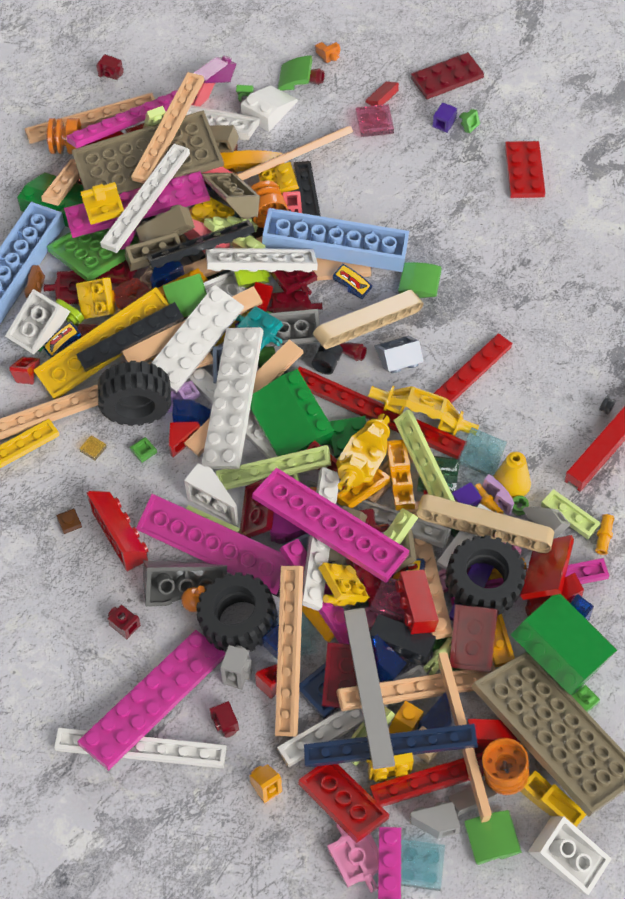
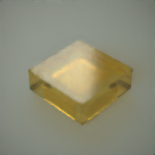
[79,435,107,461]

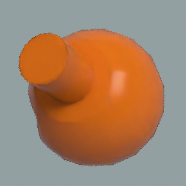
[181,586,205,612]

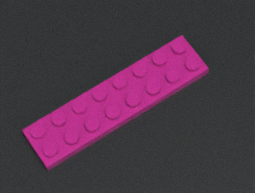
[64,171,210,238]
[252,468,410,583]
[136,494,290,595]
[77,630,226,771]

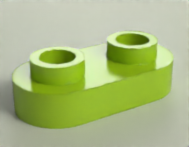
[55,299,84,326]

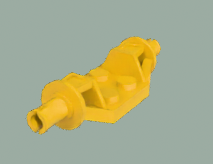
[368,385,479,436]
[336,414,390,492]

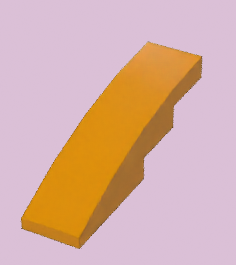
[220,150,285,172]
[387,440,415,510]

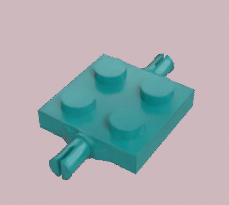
[235,306,283,351]

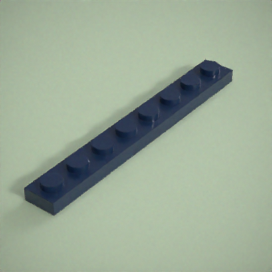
[304,724,478,767]

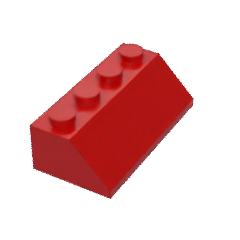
[87,491,149,571]

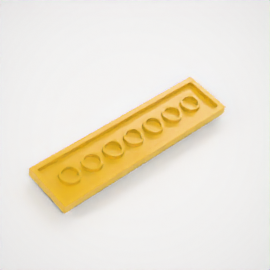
[33,287,169,400]

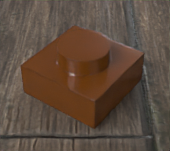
[56,508,82,534]

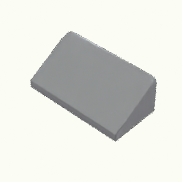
[448,781,497,817]

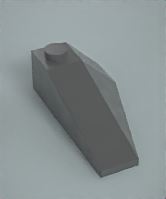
[143,560,227,606]

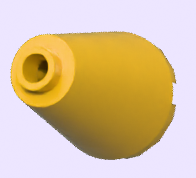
[493,452,531,499]

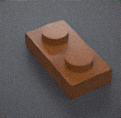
[24,265,45,298]

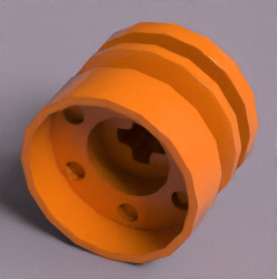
[47,118,82,154]
[250,180,289,228]
[482,738,529,795]

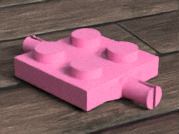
[327,824,379,893]

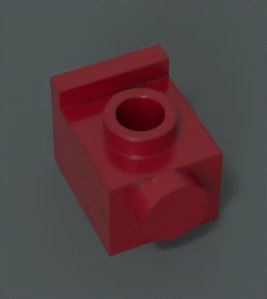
[96,54,124,80]
[107,604,141,639]
[209,701,239,738]

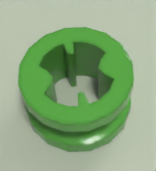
[512,496,529,516]

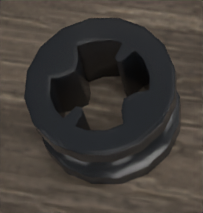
[599,395,616,415]

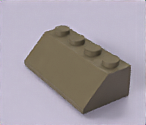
[202,173,260,219]

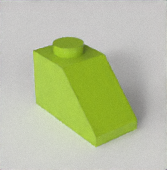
[234,270,270,289]

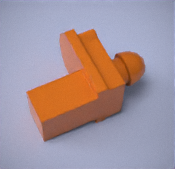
[315,42,340,63]

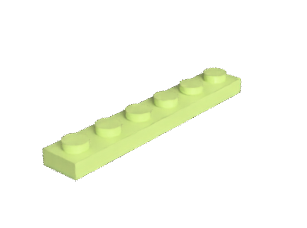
[394,410,455,501]
[216,445,332,490]

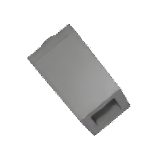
[523,507,571,538]
[410,801,460,839]

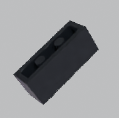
[370,614,436,666]

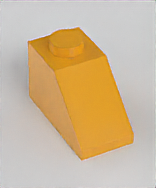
[389,700,424,734]
[249,764,282,803]

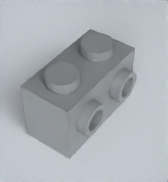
[220,645,253,690]

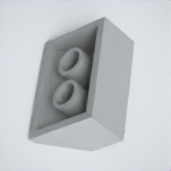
[266,309,320,347]

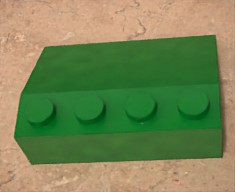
[17,172,85,228]
[250,369,334,457]
[511,594,618,695]

